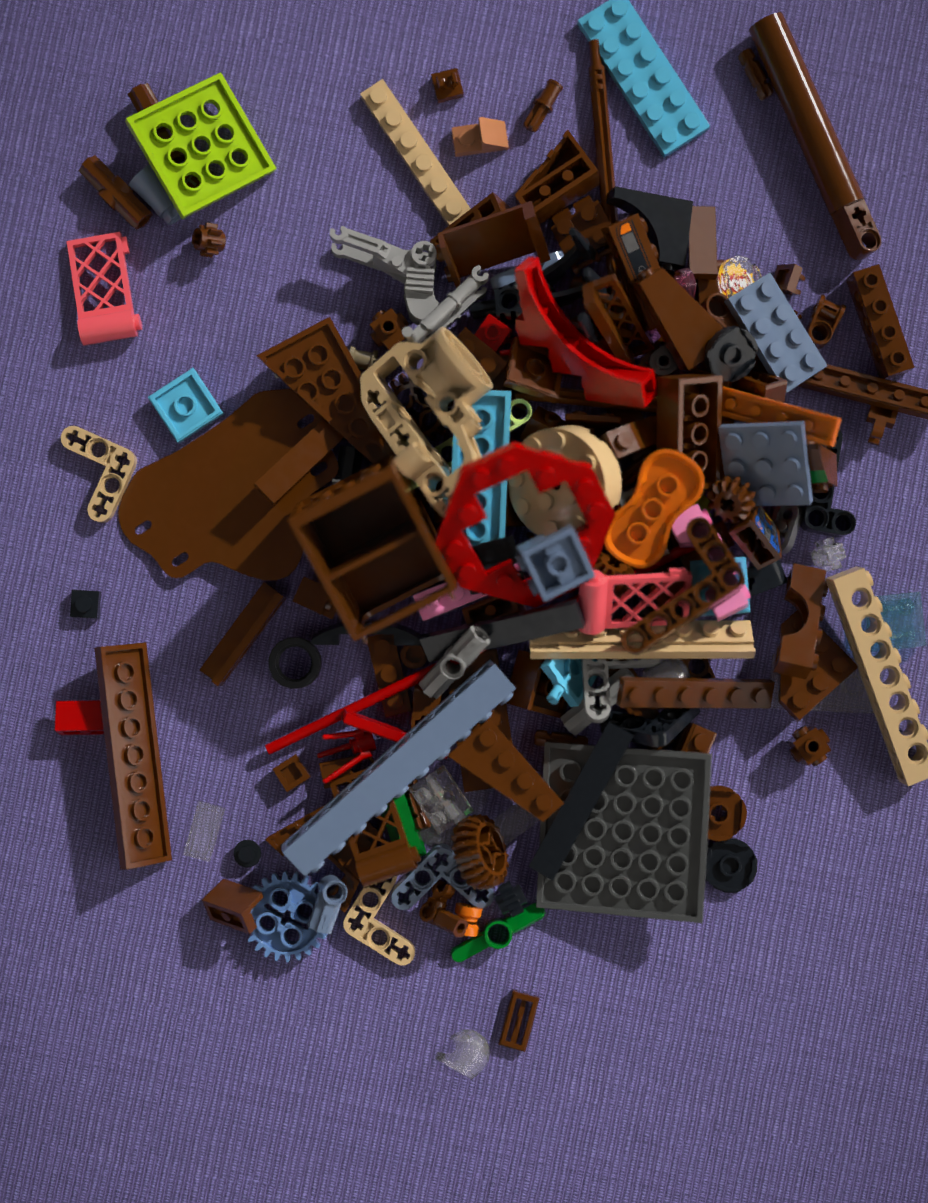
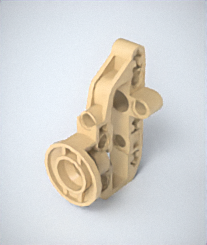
[360,327,493,517]

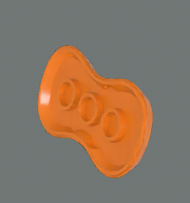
[604,449,705,569]

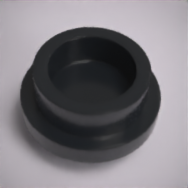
[233,839,261,867]

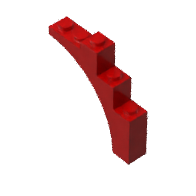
[514,257,658,408]

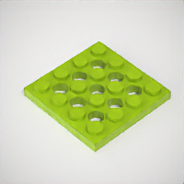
[125,72,277,219]

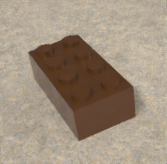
[656,373,723,489]

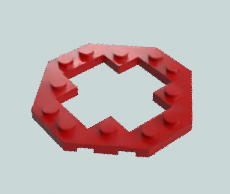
[435,442,616,608]

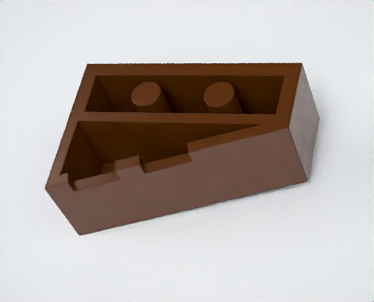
[514,129,600,224]

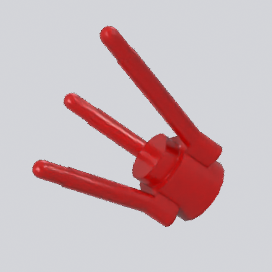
[317,729,376,784]

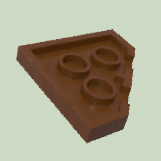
[778,610,858,722]

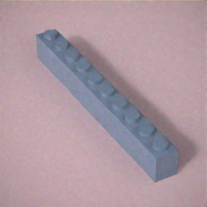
[281,660,516,876]

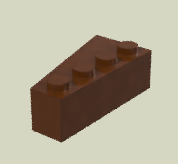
[447,718,564,822]

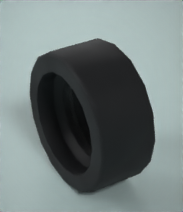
[268,637,322,689]

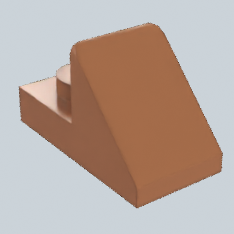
[452,117,509,157]

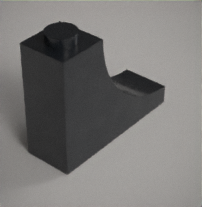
[606,186,693,273]

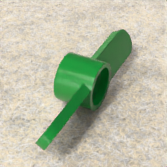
[451,903,545,962]

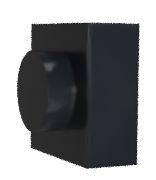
[70,590,101,619]

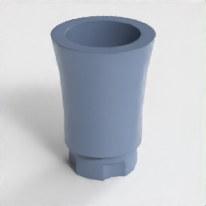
[129,164,181,225]

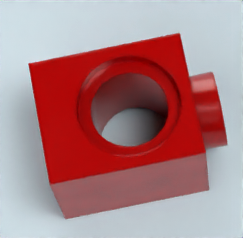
[475,314,512,353]

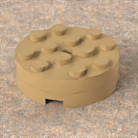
[508,425,622,537]

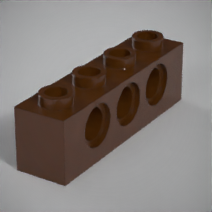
[846,264,915,379]

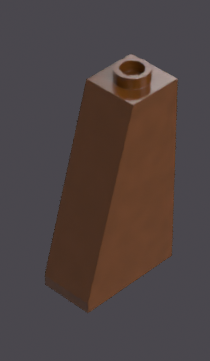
[631,267,723,370]

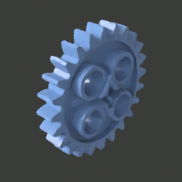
[248,870,327,962]

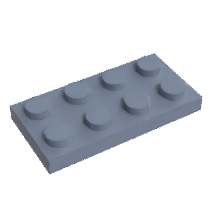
[724,273,828,393]

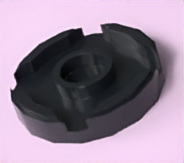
[704,326,758,382]
[706,838,757,893]

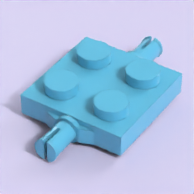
[541,659,597,707]

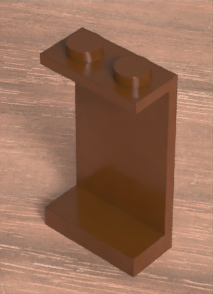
[435,201,551,288]

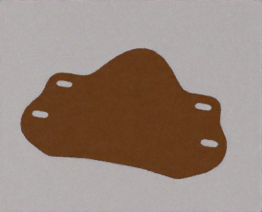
[118,389,339,580]

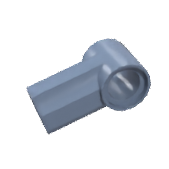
[307,875,347,934]

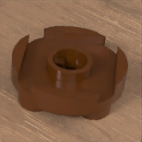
[708,785,747,841]

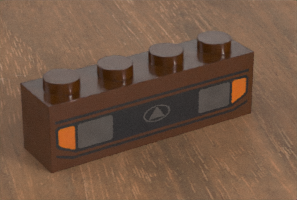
[601,213,660,331]

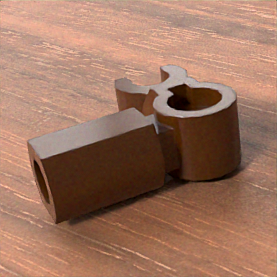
[419,880,468,937]

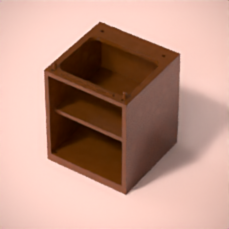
[288,453,457,644]

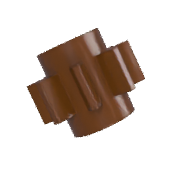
[192,222,226,258]

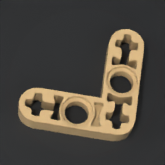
[61,426,137,523]
[343,876,415,965]

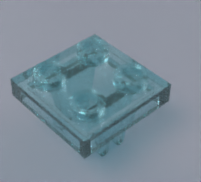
[866,591,927,652]

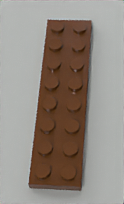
[94,643,172,870]

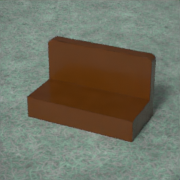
[202,879,264,934]

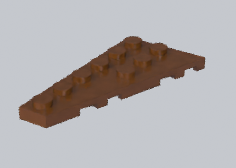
[257,317,395,464]

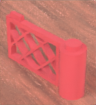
[67,232,142,346]
[578,568,692,635]

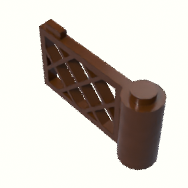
[329,768,421,888]

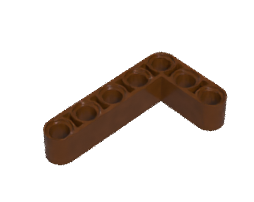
[621,517,745,655]

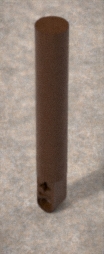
[749,12,881,261]

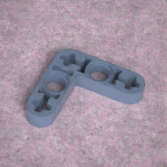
[391,844,494,910]

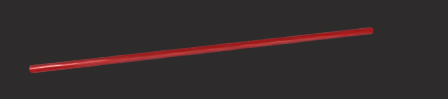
[265,546,695,755]

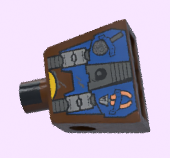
[729,506,782,570]

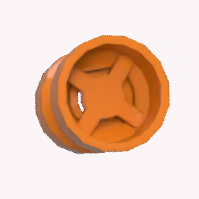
[454,903,483,937]

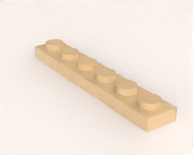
[360,79,471,226]

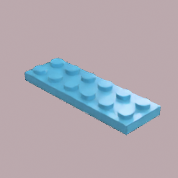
[577,0,710,158]
[451,390,512,546]

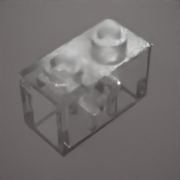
[408,765,474,835]

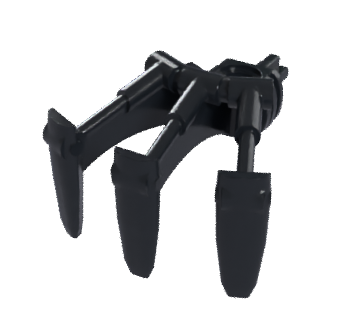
[471,227,607,345]

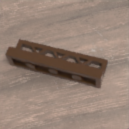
[582,274,655,365]
[199,582,287,686]

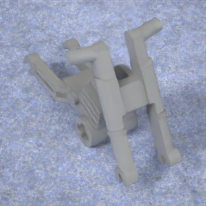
[330,226,489,343]

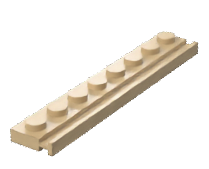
[529,620,756,659]

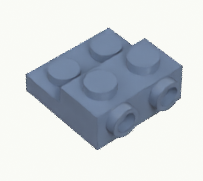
[515,524,596,602]

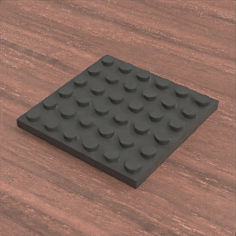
[536,741,712,923]

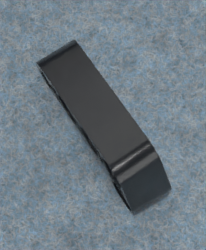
[800,429,856,537]

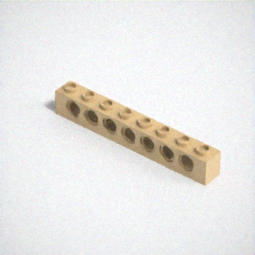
[825,566,928,786]

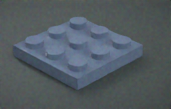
[718,421,813,506]

